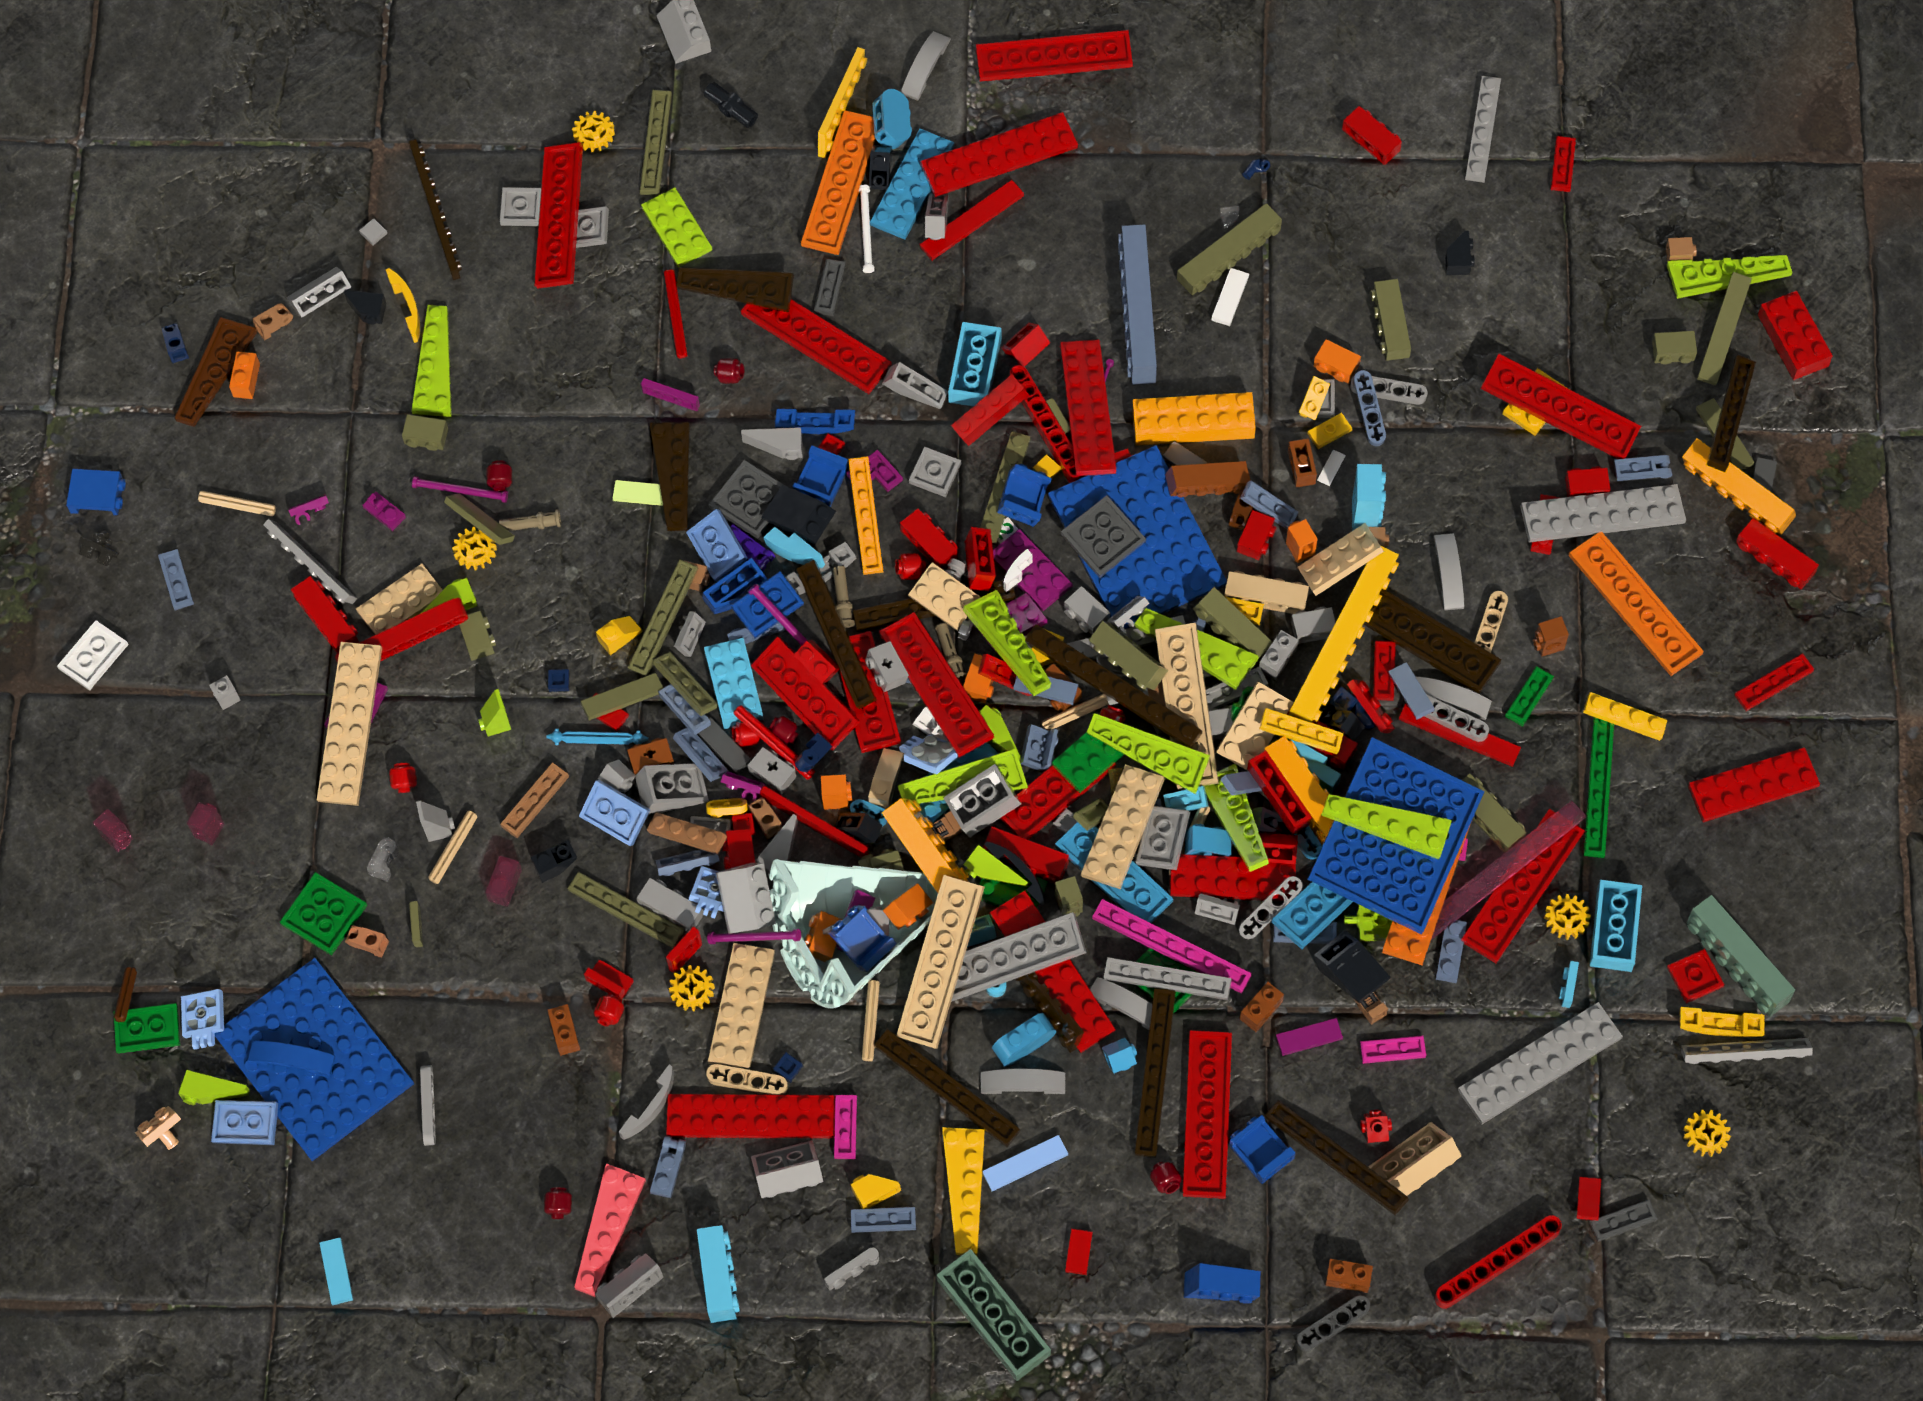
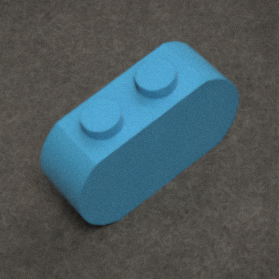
[872,89,912,149]
[992,1013,1056,1067]

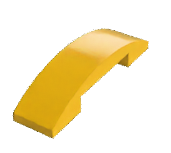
[386,268,420,343]
[1680,1007,1764,1037]

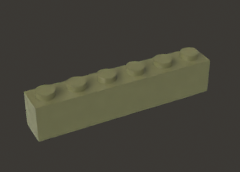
[1177,203,1282,296]

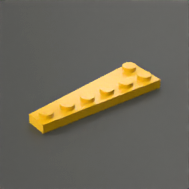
[818,47,867,158]
[943,1127,985,1256]

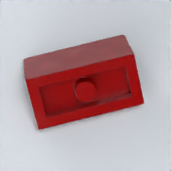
[1001,323,1050,367]
[584,960,634,1000]

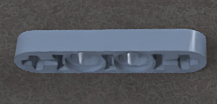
[1354,370,1386,446]

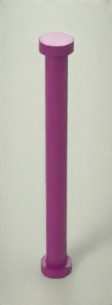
[412,476,508,503]
[748,584,807,646]
[707,929,801,944]

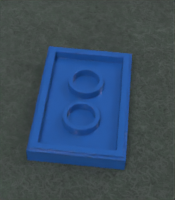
[731,571,804,639]

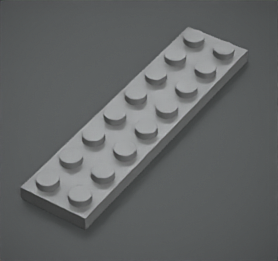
[1520,484,1686,542]
[951,912,1087,1002]
[1458,1002,1623,1125]

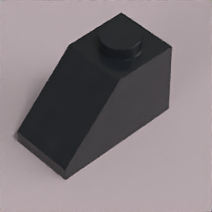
[344,290,386,325]
[1251,807,1289,835]
[834,813,883,843]

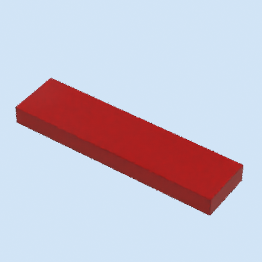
[1734,653,1814,711]

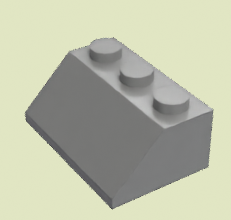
[657,0,711,64]
[943,764,1021,837]
[716,863,776,934]
[751,1140,823,1198]
[595,1253,663,1318]

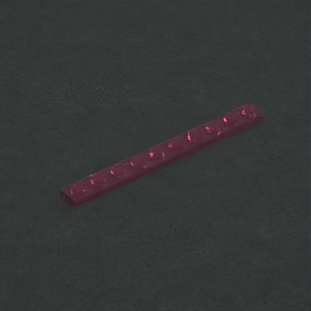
[1431,800,1586,940]

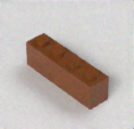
[1165,461,1251,498]

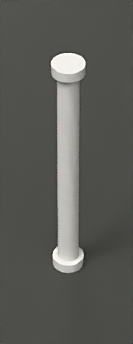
[859,185,874,273]

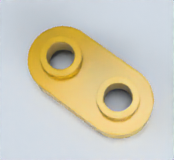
[706,798,748,818]

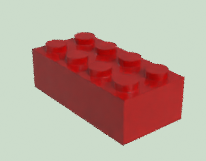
[1758,291,1833,380]

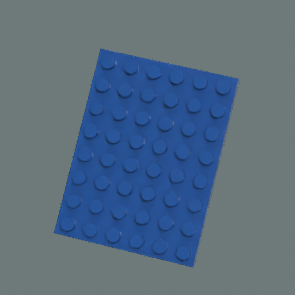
[1048,445,1227,629]
[1307,737,1484,934]
[215,958,414,1161]

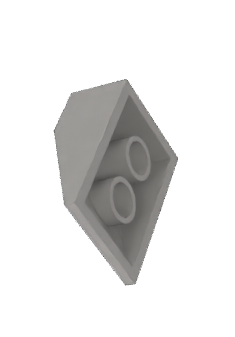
[635,764,709,813]

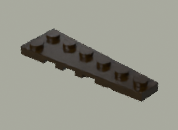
[677,268,794,312]
[650,422,690,531]
[1015,972,1084,1053]

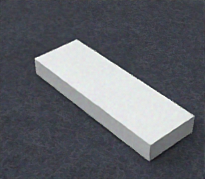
[1211,268,1249,326]

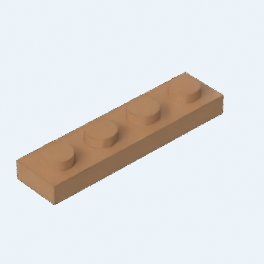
[500,762,569,838]
[647,812,727,854]

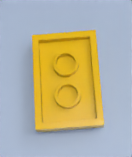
[1503,368,1567,436]

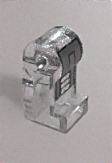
[367,838,398,882]

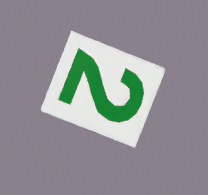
[998,517,1018,544]

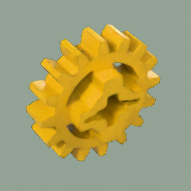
[572,111,615,152]
[452,527,497,570]
[1544,894,1591,940]
[669,965,715,1011]
[1683,1110,1731,1157]

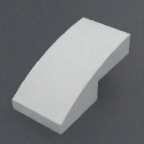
[1004,549,1032,592]
[913,707,948,742]

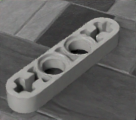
[1350,376,1428,405]
[1424,695,1489,742]
[1238,876,1302,939]
[420,1065,436,1146]

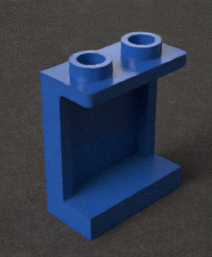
[792,446,849,507]
[997,464,1052,527]
[66,469,126,515]
[829,905,897,972]
[1229,1115,1296,1184]

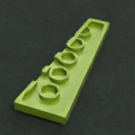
[1667,255,1792,299]
[412,305,452,417]
[963,590,1051,696]
[1135,608,1259,690]
[1087,713,1210,794]
[898,749,1028,804]
[1204,764,1269,872]
[1321,794,1452,859]

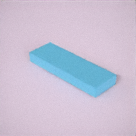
[320,1238,353,1305]

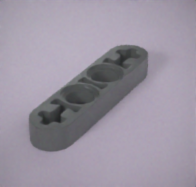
[1297,1296,1370,1351]

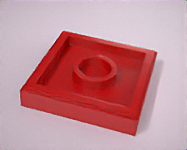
[666,926,702,973]
[1667,949,1725,1004]

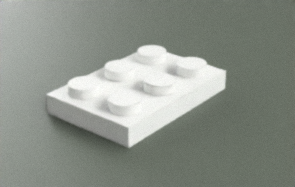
[57,621,128,690]

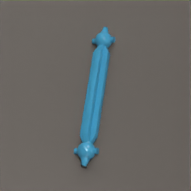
[546,728,649,745]

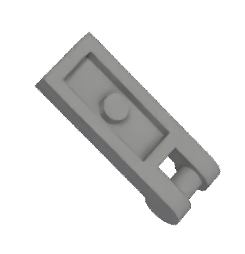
[824,1248,879,1291]

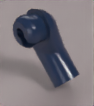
[1242,159,1271,180]
[1354,702,1375,729]

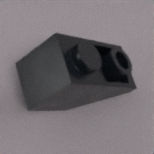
[869,145,892,190]
[1445,231,1475,275]
[1318,707,1365,742]
[531,840,577,883]

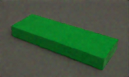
[1505,666,1554,727]

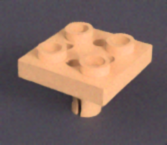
[135,1106,181,1150]

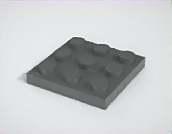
[709,460,785,539]
[1061,495,1146,578]

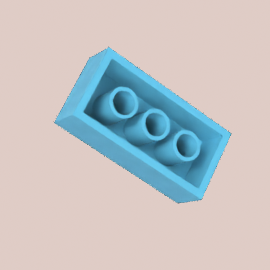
[948,322,1002,406]
[1352,464,1386,531]
[704,638,764,729]
[1590,880,1642,972]
[697,1225,740,1323]

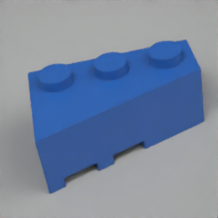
[702,558,768,615]
[1184,1263,1261,1303]

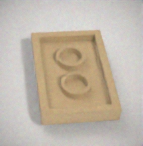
[908,562,981,631]

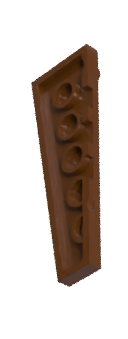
[175,317,257,427]

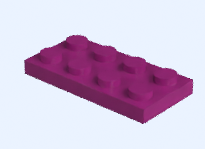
[993,529,1073,612]

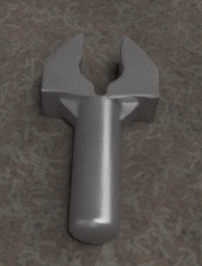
[958,617,973,641]

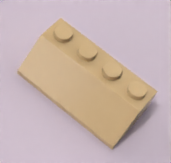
[1368,1122,1461,1196]

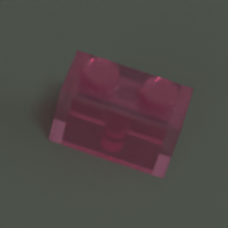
[187,802,224,845]
[93,809,133,852]
[485,856,522,907]

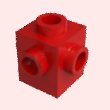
[1361,1109,1392,1143]

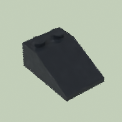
[761,485,836,548]

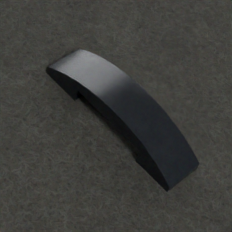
[984,842,1046,906]

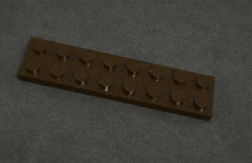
[1341,589,1502,694]

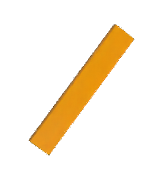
[848,456,883,575]

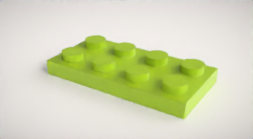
[641,188,712,268]

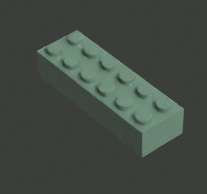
[1687,895,1795,1017]
[937,1249,1051,1381]

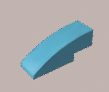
[764,527,825,568]
[1290,739,1341,794]

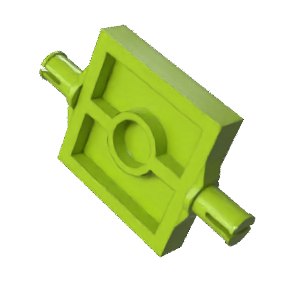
[1344,904,1392,941]

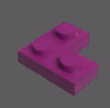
[847,450,903,492]

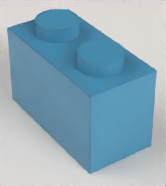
[1185,824,1231,857]

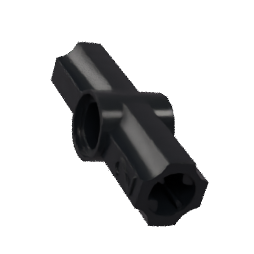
[704,82,758,128]

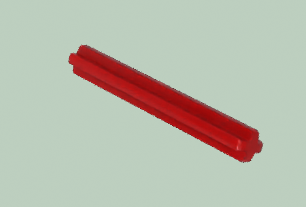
[664,269,687,359]
[733,705,815,780]

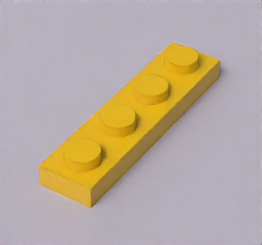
[1583,692,1667,741]
[1259,708,1343,754]

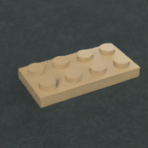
[1298,523,1384,596]
[356,564,443,635]
[1215,681,1294,771]

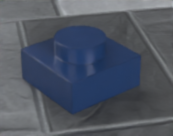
[548,669,570,692]
[1329,686,1358,711]
[773,1053,803,1083]

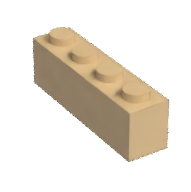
[1224,571,1309,614]

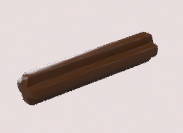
[114,967,137,1022]

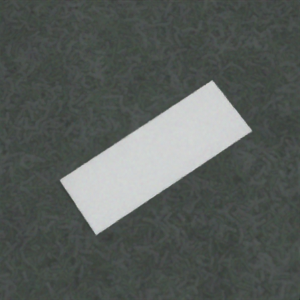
[1317,450,1346,486]

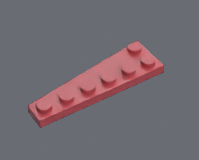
[574,1164,646,1297]

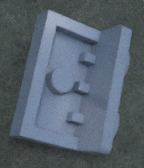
[1020,724,1058,772]

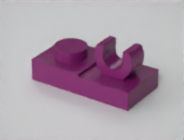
[362,492,406,531]
[288,494,329,525]
[721,772,766,802]

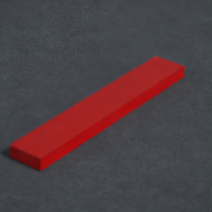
[920,180,1024,261]
[1399,703,1521,767]
[760,786,868,858]

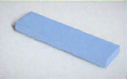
[982,1135,1068,1192]

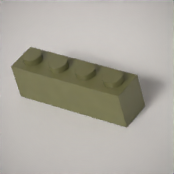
[1370,279,1411,361]
[1193,587,1273,658]
[1089,621,1168,690]
[1462,774,1526,854]

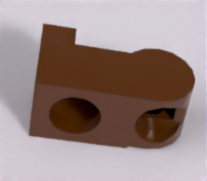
[1229,490,1255,531]

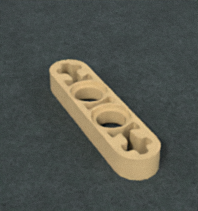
[1475,591,1508,653]
[707,1064,788,1095]

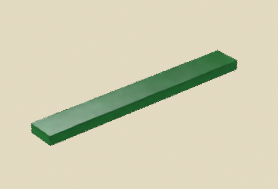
[1583,717,1614,858]

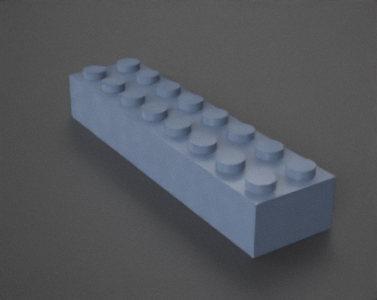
[1118,225,1157,385]

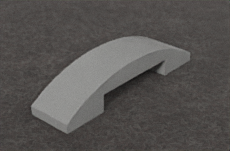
[901,31,951,101]
[1434,533,1464,610]
[785,542,856,595]
[1416,677,1492,721]
[1090,977,1153,1030]
[619,1065,674,1140]
[981,1069,1065,1094]

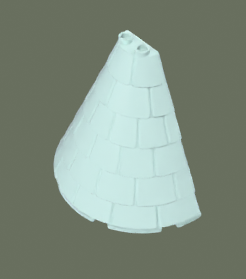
[769,859,938,1008]

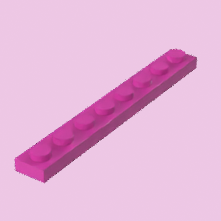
[1092,899,1252,994]

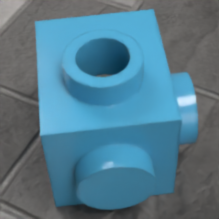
[1102,1038,1137,1073]

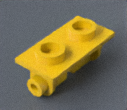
[1298,376,1330,420]

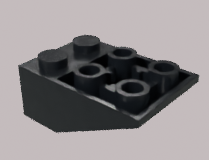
[1314,930,1391,1003]

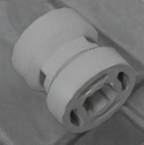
[945,559,967,582]

